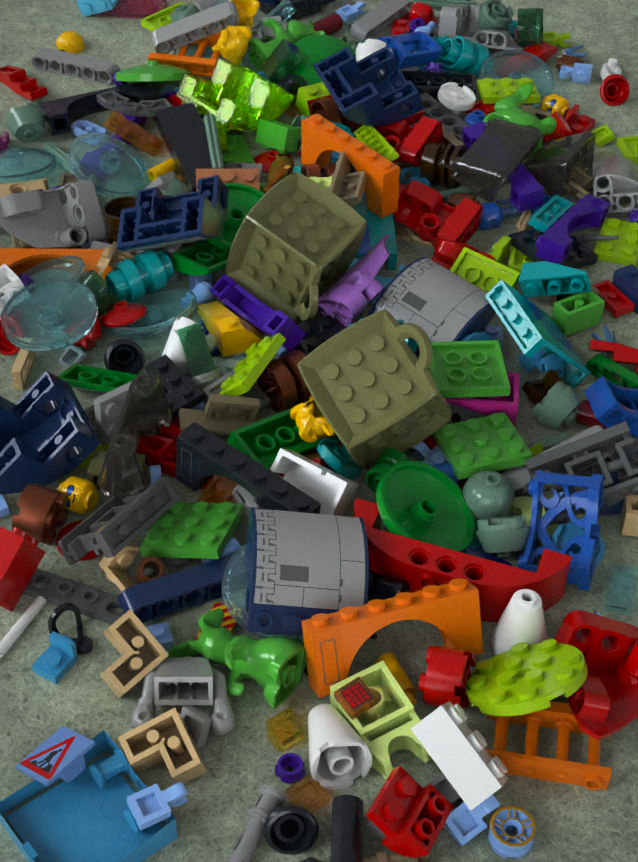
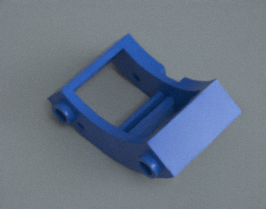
[377,31,442,69]
[584,376,638,438]

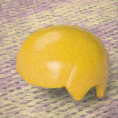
[56,31,85,54]

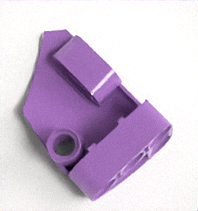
[317,235,389,330]

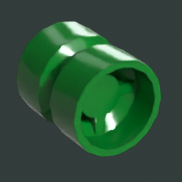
[365,448,410,493]

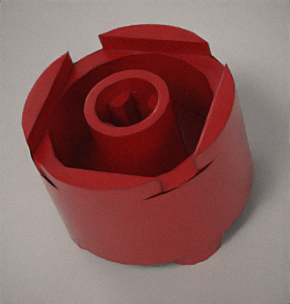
[418,645,476,711]

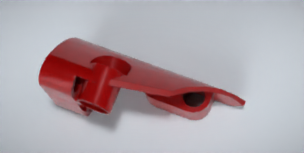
[359,116,444,167]
[393,180,483,244]
[554,610,638,740]

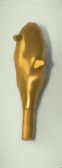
[261,154,294,193]

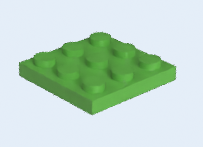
[429,340,511,398]
[433,412,533,480]
[139,501,245,559]

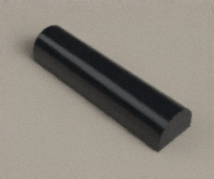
[330,795,364,862]

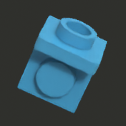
[32,631,78,684]

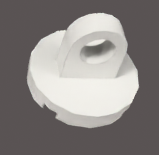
[438,82,476,116]

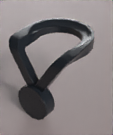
[48,603,93,655]

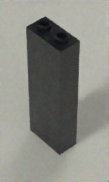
[155,102,227,192]

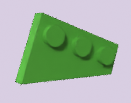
[221,134,255,166]

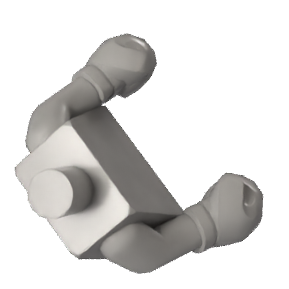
[131,656,236,736]

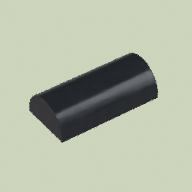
[401,70,477,103]

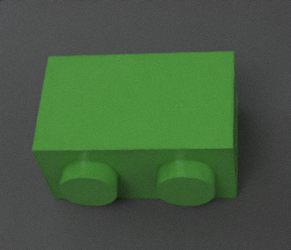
[255,119,301,155]
[551,290,605,337]

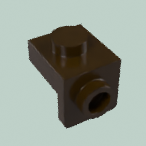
[521,370,566,405]

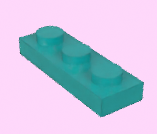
[528,194,574,233]

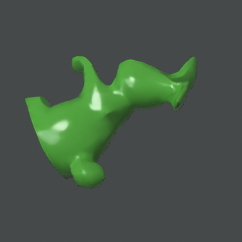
[248,18,326,77]
[483,83,557,158]
[166,608,306,710]

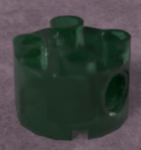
[517,7,544,46]

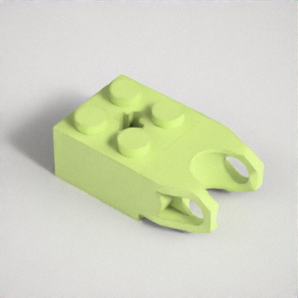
[330,661,432,780]

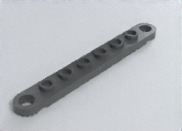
[23,568,125,625]

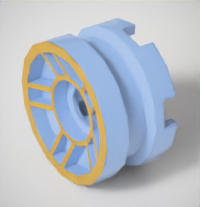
[488,806,536,860]

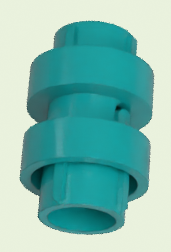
[440,36,493,78]
[105,249,174,302]

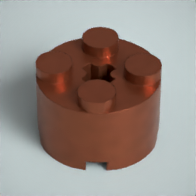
[12,483,68,546]

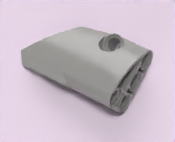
[438,3,523,51]
[593,151,638,213]
[0,180,107,249]

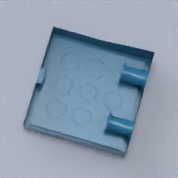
[0,730,178,862]

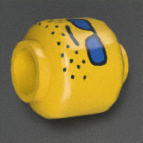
[540,93,570,118]
[57,476,99,514]

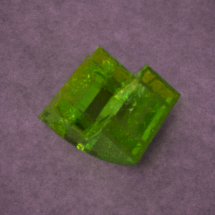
[176,59,295,131]

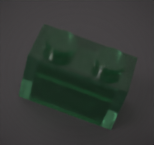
[261,39,304,85]
[174,322,216,377]

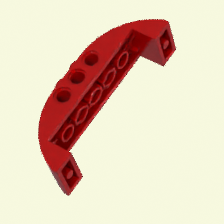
[353,498,572,623]

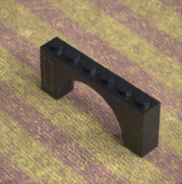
[37,82,162,136]
[176,422,321,513]

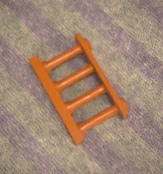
[148,32,221,78]
[485,701,612,790]

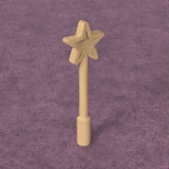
[395,227,434,248]

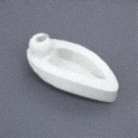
[600,57,622,80]

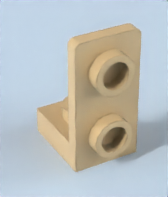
[96,241,138,278]
[98,541,140,593]

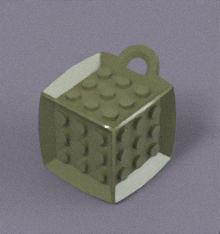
[225,172,367,324]
[298,309,452,470]

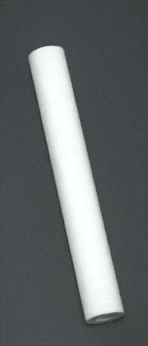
[0,596,47,660]

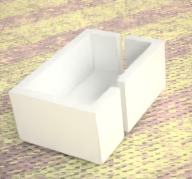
[270,448,359,516]
[411,701,508,810]

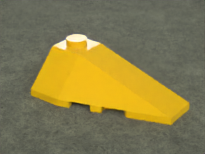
[196,301,264,357]

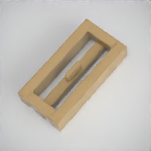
[11,341,36,390]

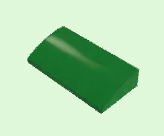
[172,241,230,275]
[57,363,165,403]
[227,408,338,469]

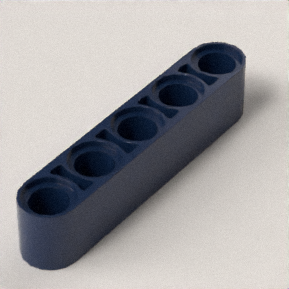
[118,553,248,623]

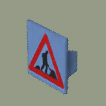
[15,726,96,786]

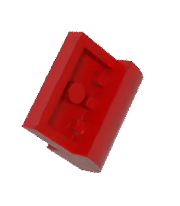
[366,766,453,858]

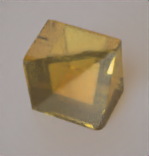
[266,707,305,752]

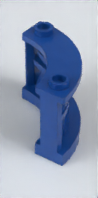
[518,470,604,591]

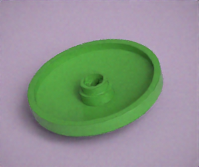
[115,60,191,82]

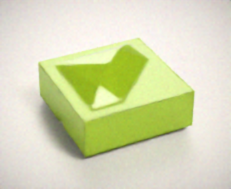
[589,124,616,148]

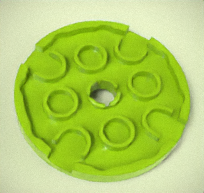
[465,639,588,717]

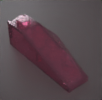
[94,0,168,19]

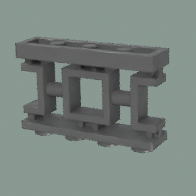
[525,421,638,525]
[57,476,180,565]

